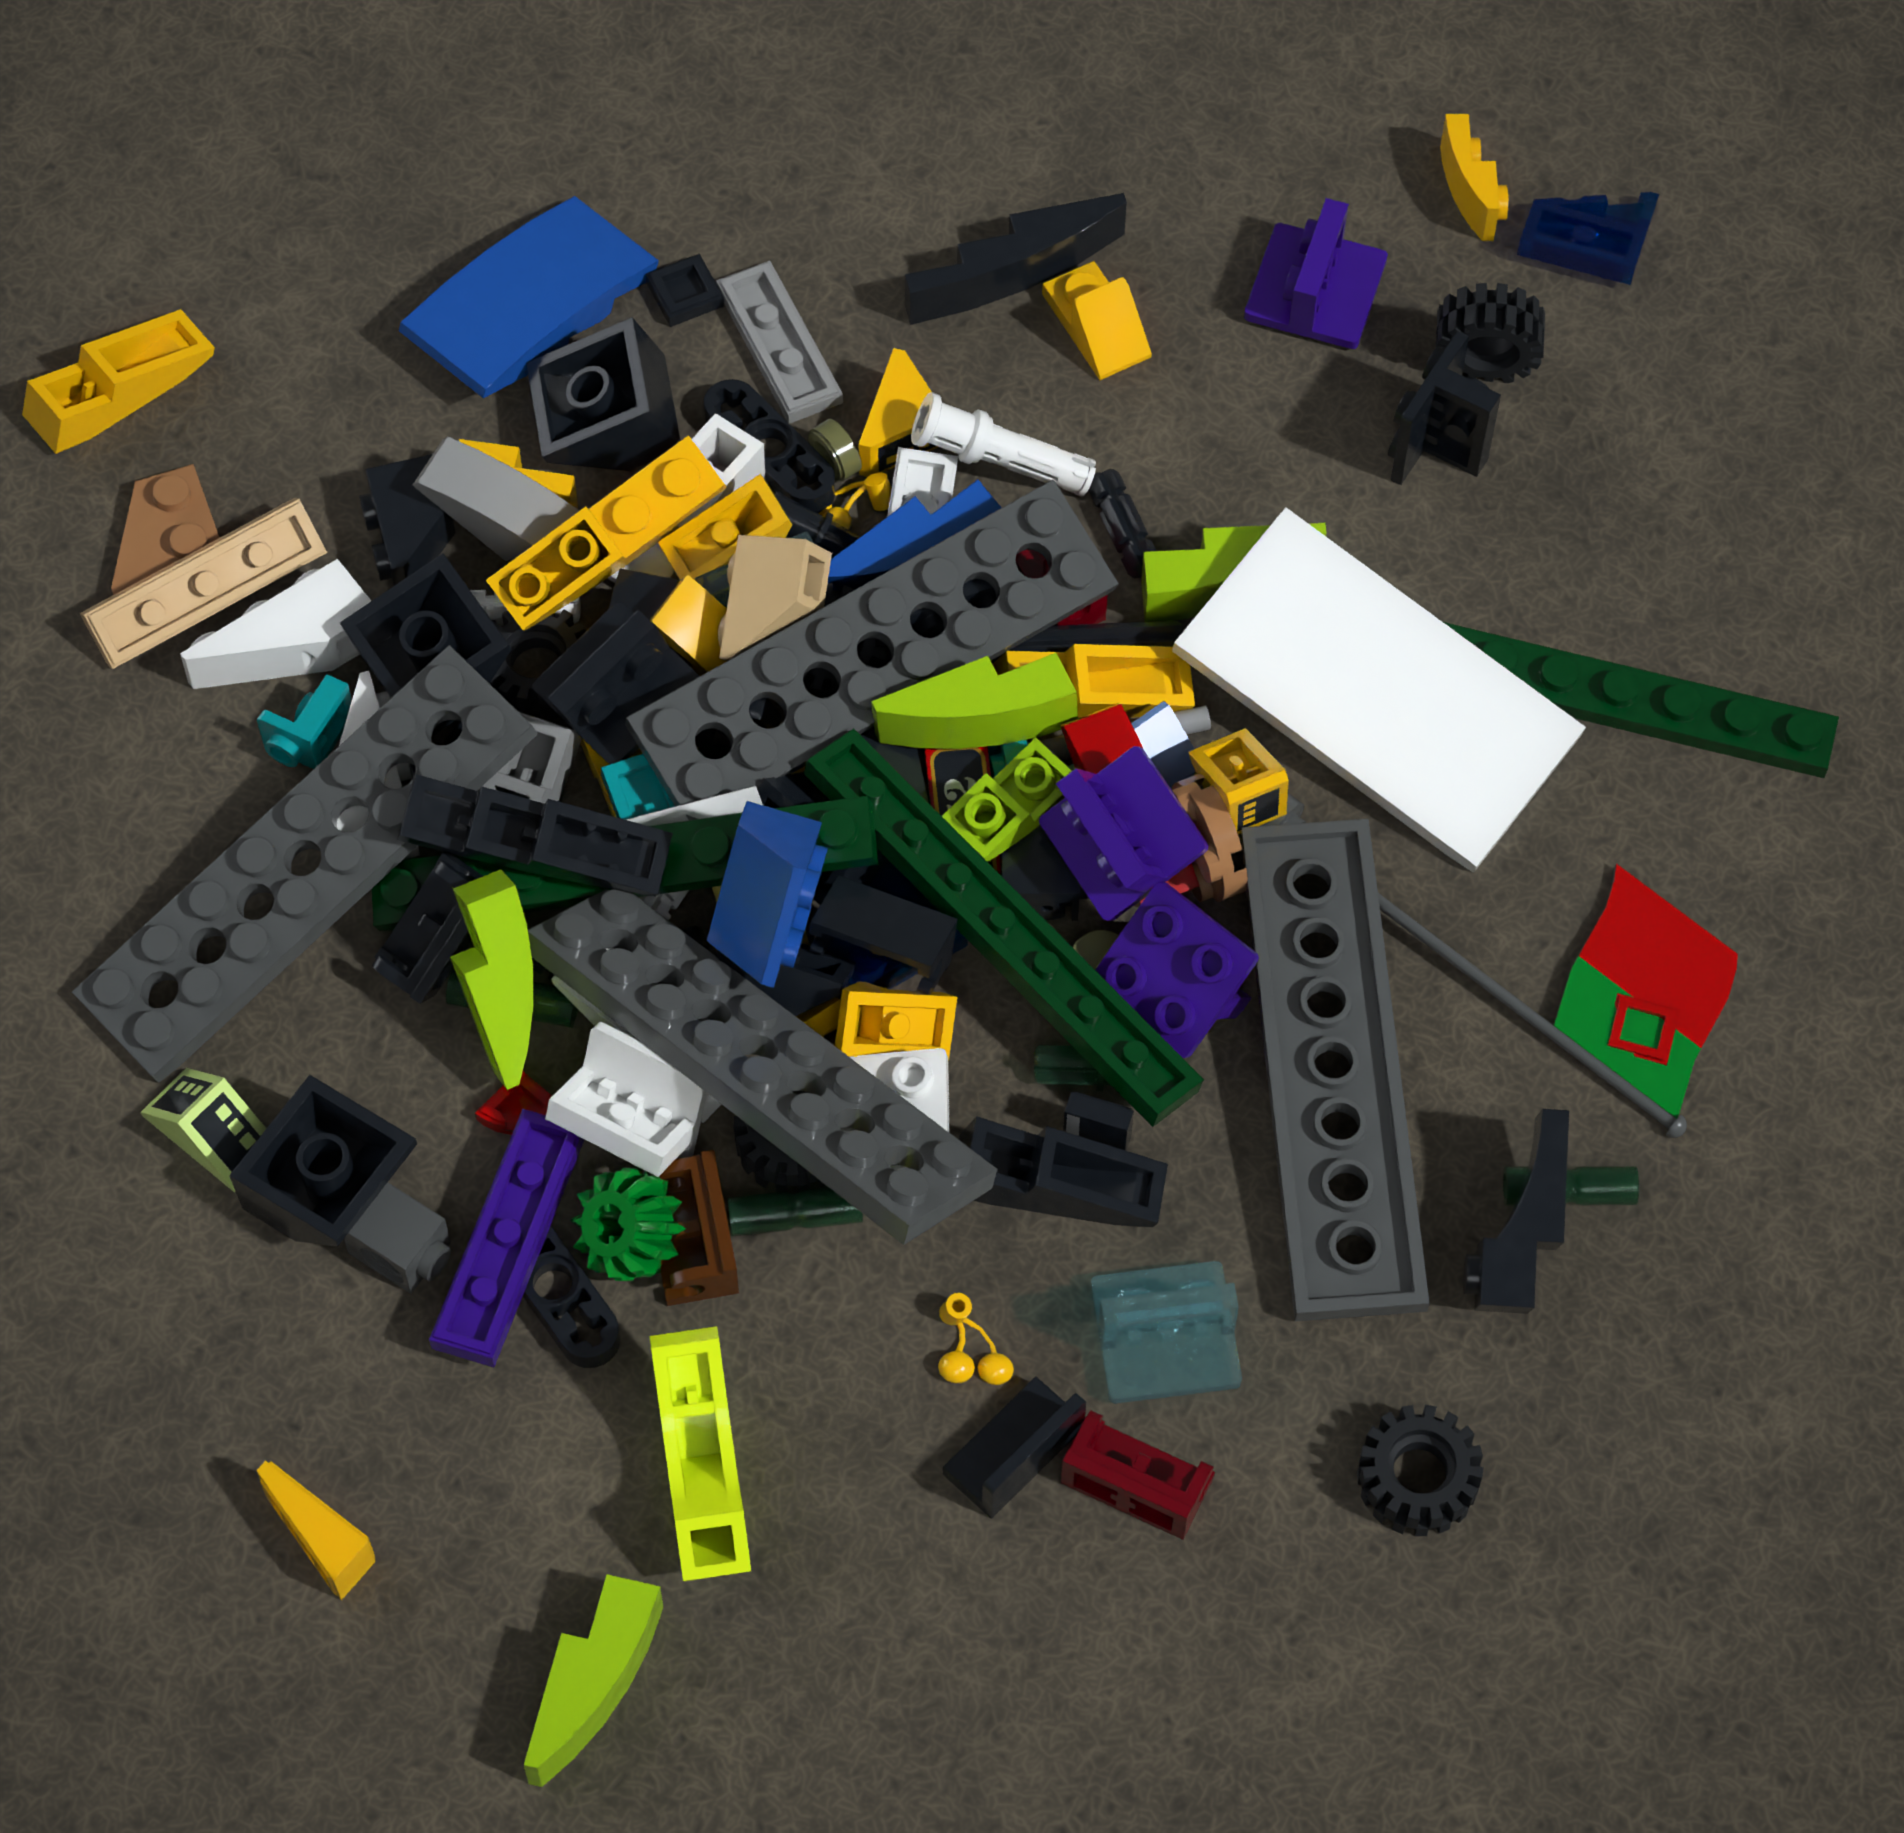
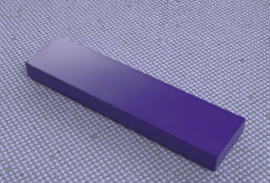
[429,1109,585,1368]

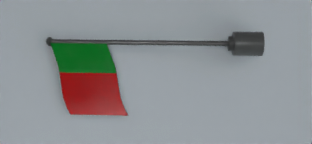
[1239,793,1738,1138]

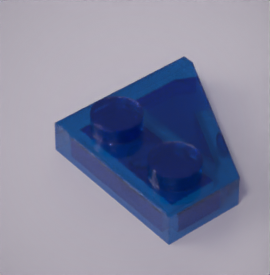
[1517,192,1659,285]

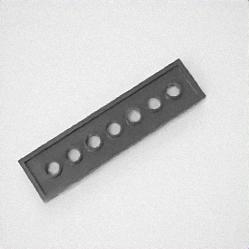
[625,479,1119,820]
[72,645,537,1083]
[1240,819,1430,1322]
[528,889,997,1245]

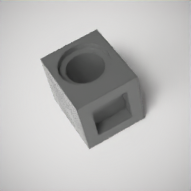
[344,1183,451,1294]

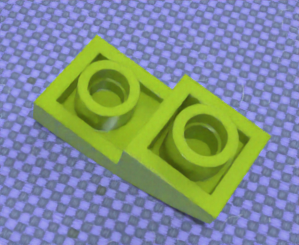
[942,737,1072,862]

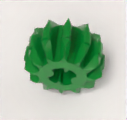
[569,1168,686,1281]

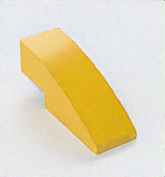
[22,309,215,454]
[993,644,1195,718]

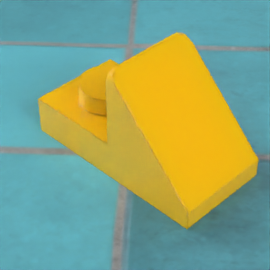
[1042,261,1152,380]
[658,474,793,589]
[835,982,957,1060]

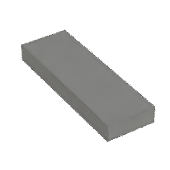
[716,261,843,424]

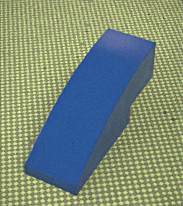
[828,480,1002,591]

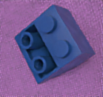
[707,801,828,988]

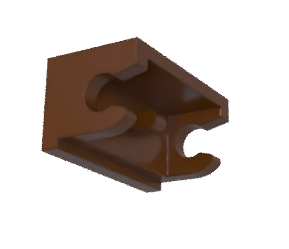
[651,1150,739,1306]

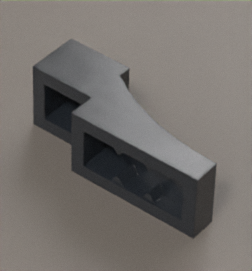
[1463,1109,1569,1314]

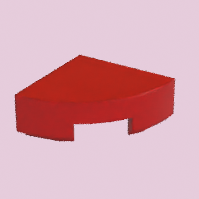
[475,1072,552,1135]

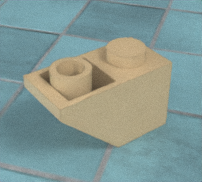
[718,535,832,661]

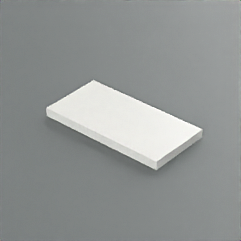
[1172,507,1586,873]

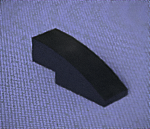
[959,1116,1168,1227]

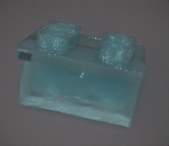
[1091,1261,1242,1404]

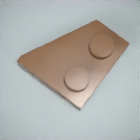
[111,464,220,595]

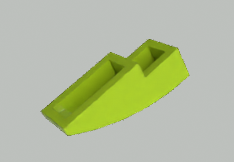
[1141,523,1327,622]
[871,653,1078,749]
[450,869,533,1090]
[524,1574,663,1787]

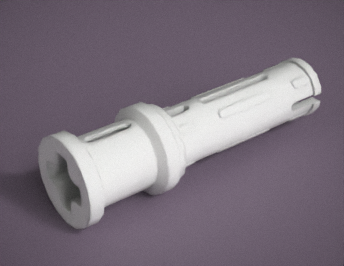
[911,392,1096,497]

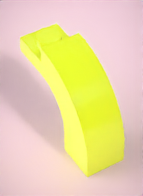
[649,1326,751,1581]

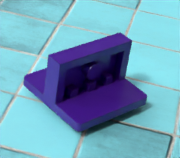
[1244,198,1388,349]
[1039,746,1208,921]
[1095,882,1259,1058]

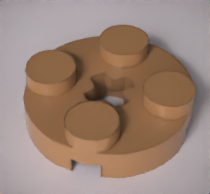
[1171,774,1248,902]

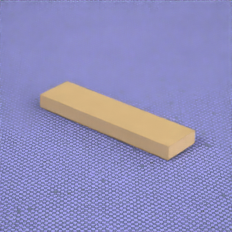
[80,498,327,669]

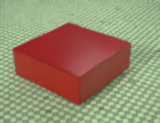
[1608,993,1680,1066]

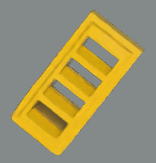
[256,1460,376,1600]

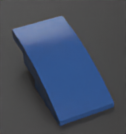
[399,196,659,398]

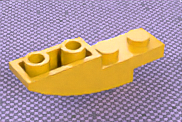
[486,435,727,631]

